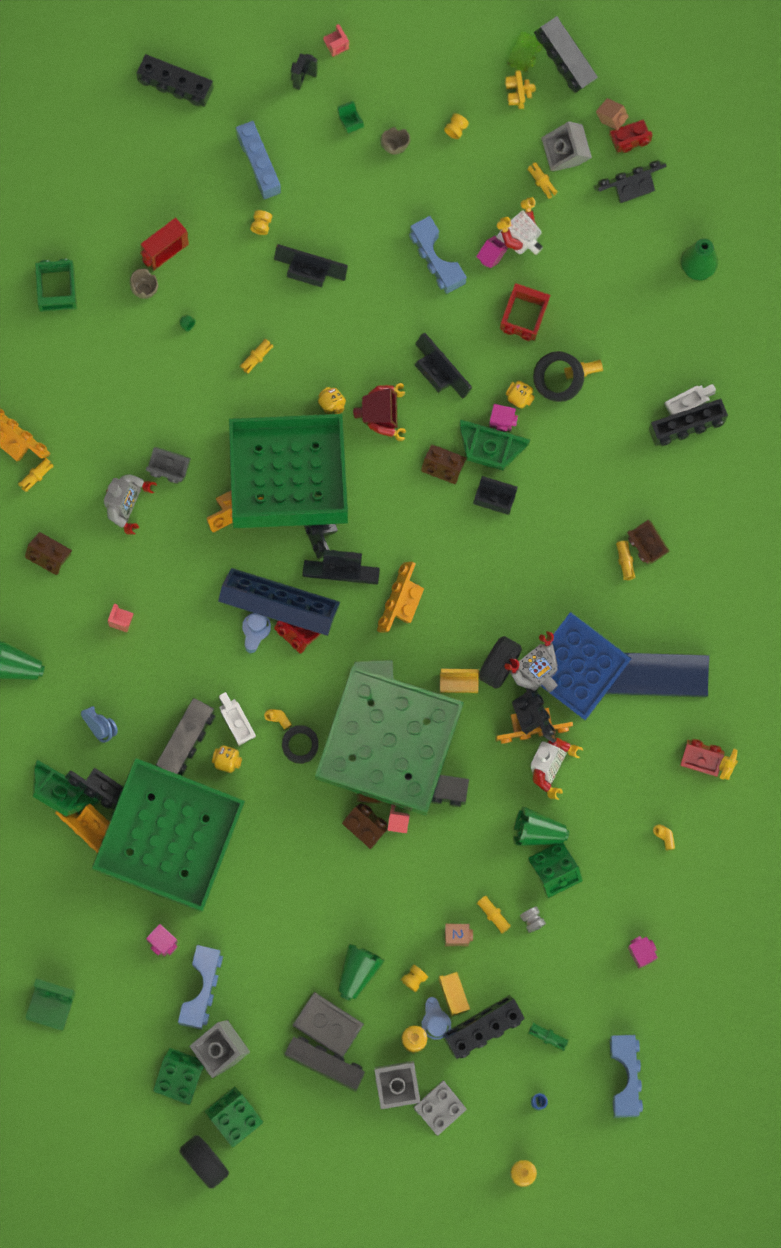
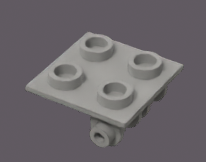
[414,1081,467,1136]

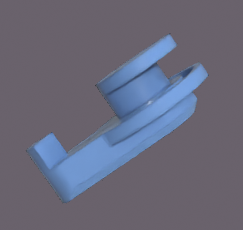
[242,613,271,653]
[81,706,118,743]
[422,997,451,1040]

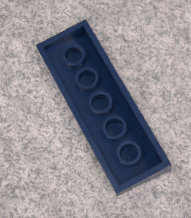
[218,568,340,636]
[606,653,710,697]

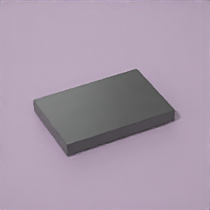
[293,992,364,1057]

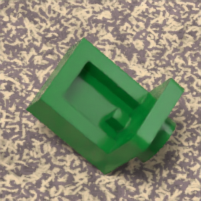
[337,101,364,133]

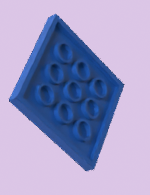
[541,612,632,720]

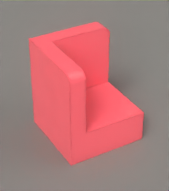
[323,24,349,57]
[108,604,134,632]
[387,804,410,833]

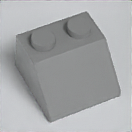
[542,122,592,171]
[190,1020,250,1078]
[374,1061,420,1109]

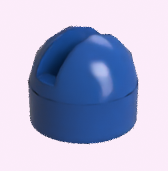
[531,1093,548,1110]

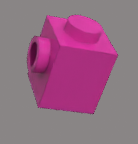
[476,236,508,268]
[489,404,518,432]
[146,924,178,957]
[628,936,658,969]

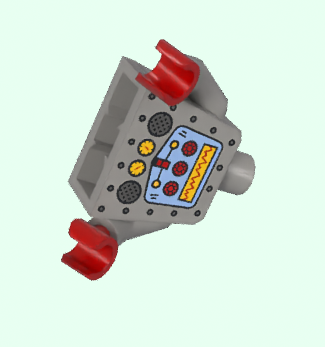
[104,474,157,535]
[504,631,558,693]

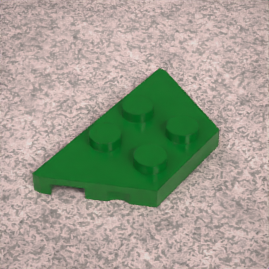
[459,420,530,471]
[33,760,100,816]

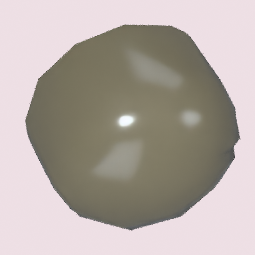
[380,127,410,155]
[130,269,158,299]

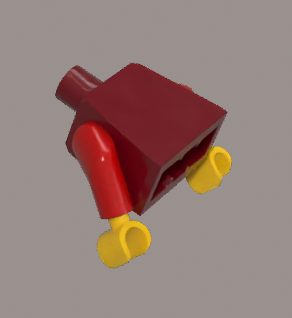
[353,383,406,441]

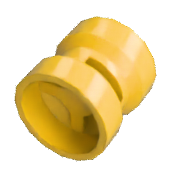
[444,113,469,139]
[250,210,272,235]
[401,965,428,992]

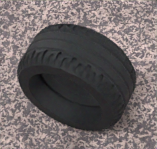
[533,351,584,402]
[478,636,522,688]
[179,1135,229,1189]

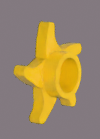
[719,749,738,780]

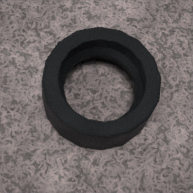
[282,725,319,764]

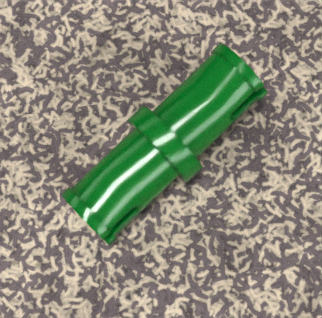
[528,1022,569,1051]

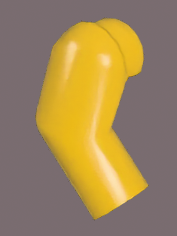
[264,709,292,730]
[653,825,675,850]

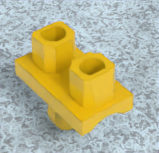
[505,71,536,109]

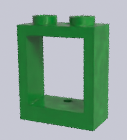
[35,258,77,312]

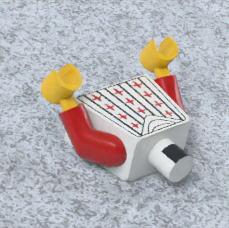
[497,197,543,255]
[531,738,583,800]

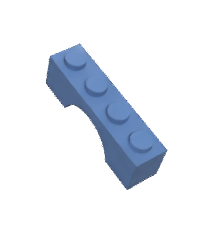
[236,121,281,199]
[409,216,467,294]
[178,945,223,1030]
[610,1035,643,1118]

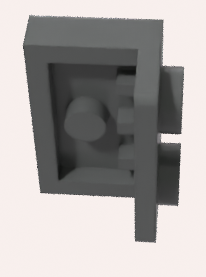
[146,447,191,483]

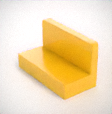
[440,669,479,693]
[438,972,470,1016]

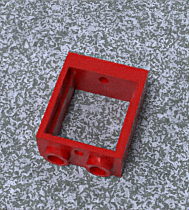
[140,217,189,271]
[500,283,550,341]

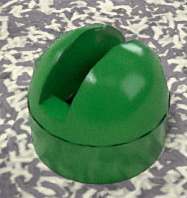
[179,315,196,332]

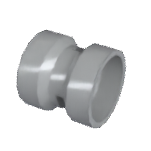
[520,906,546,933]

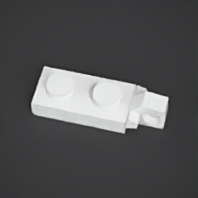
[664,384,716,415]
[219,692,256,746]

